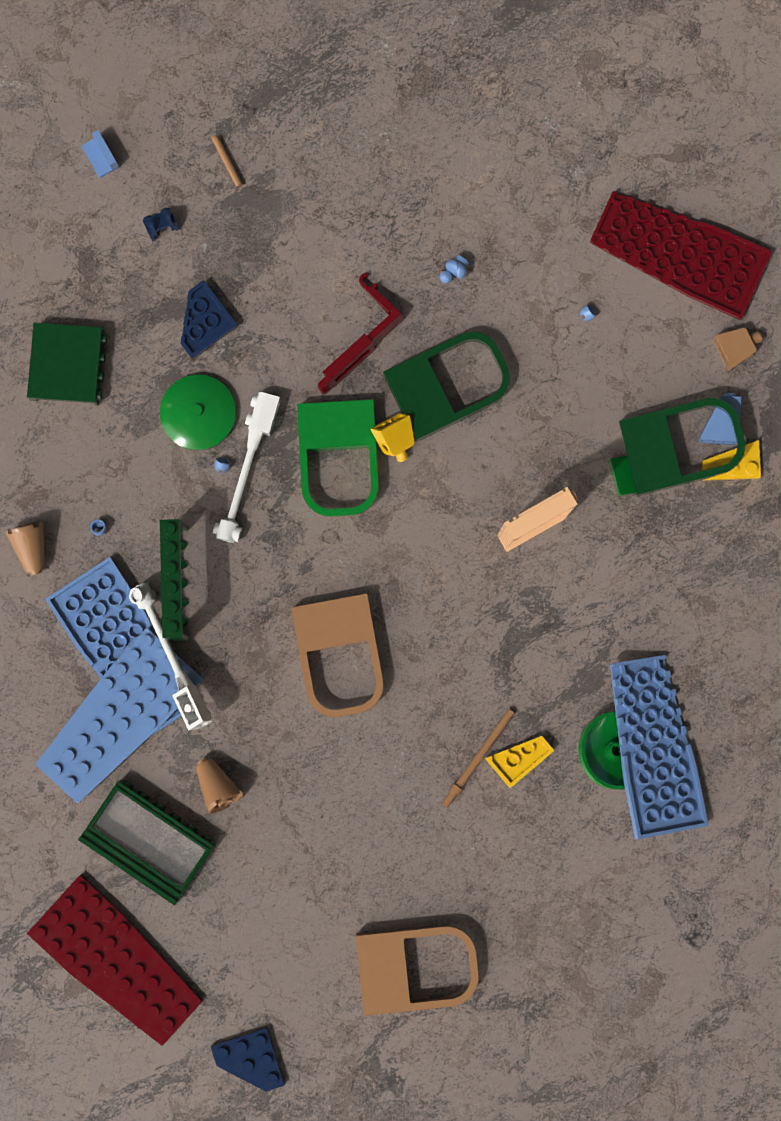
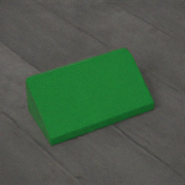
[609,456,637,497]

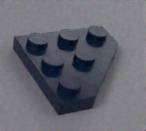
[181,280,238,360]
[211,1027,285,1092]

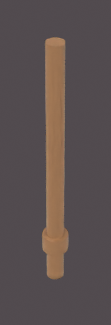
[441,709,515,808]

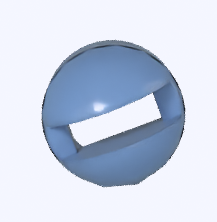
[580,304,597,321]
[214,457,231,473]
[90,520,107,536]

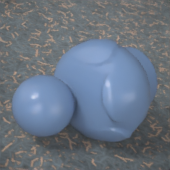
[439,255,469,283]

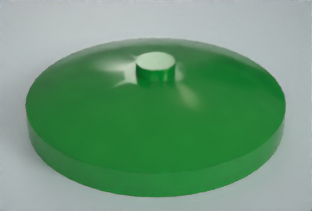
[160,375,236,451]
[578,712,625,790]

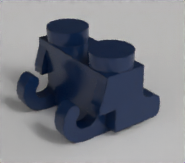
[143,208,180,242]

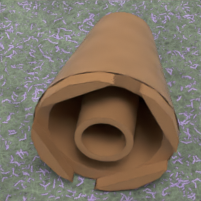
[5,521,45,575]
[196,758,243,814]

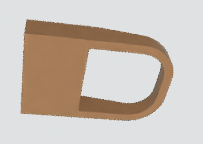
[291,594,383,717]
[356,925,478,1016]

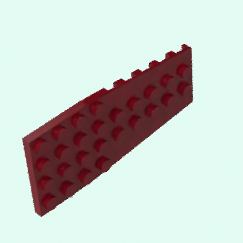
[590,191,772,321]
[27,875,202,1046]

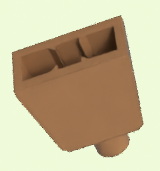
[713,328,762,372]

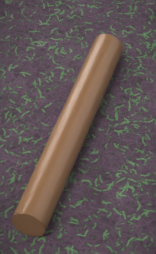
[211,135,243,188]

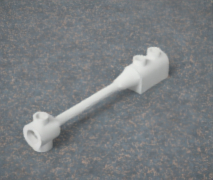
[213,392,281,543]
[129,583,212,730]

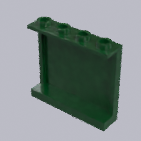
[27,323,107,406]

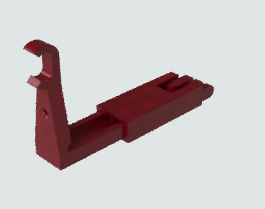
[318,273,403,394]

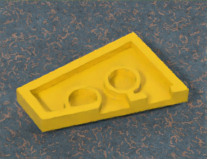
[702,440,761,481]
[485,736,554,788]

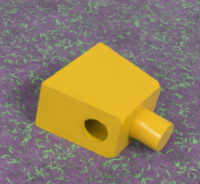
[371,413,415,462]

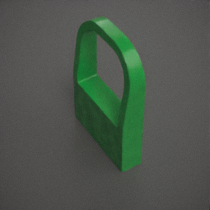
[297,400,378,517]

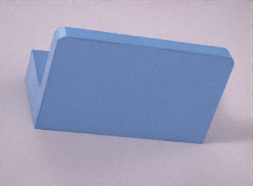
[82,130,119,178]

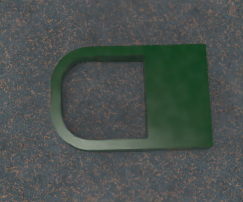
[383,332,510,443]
[619,398,745,496]

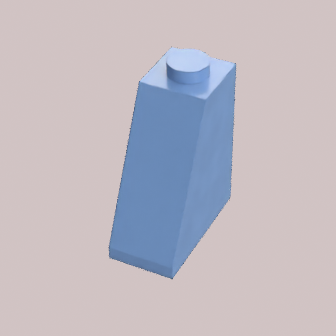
[698,393,741,445]

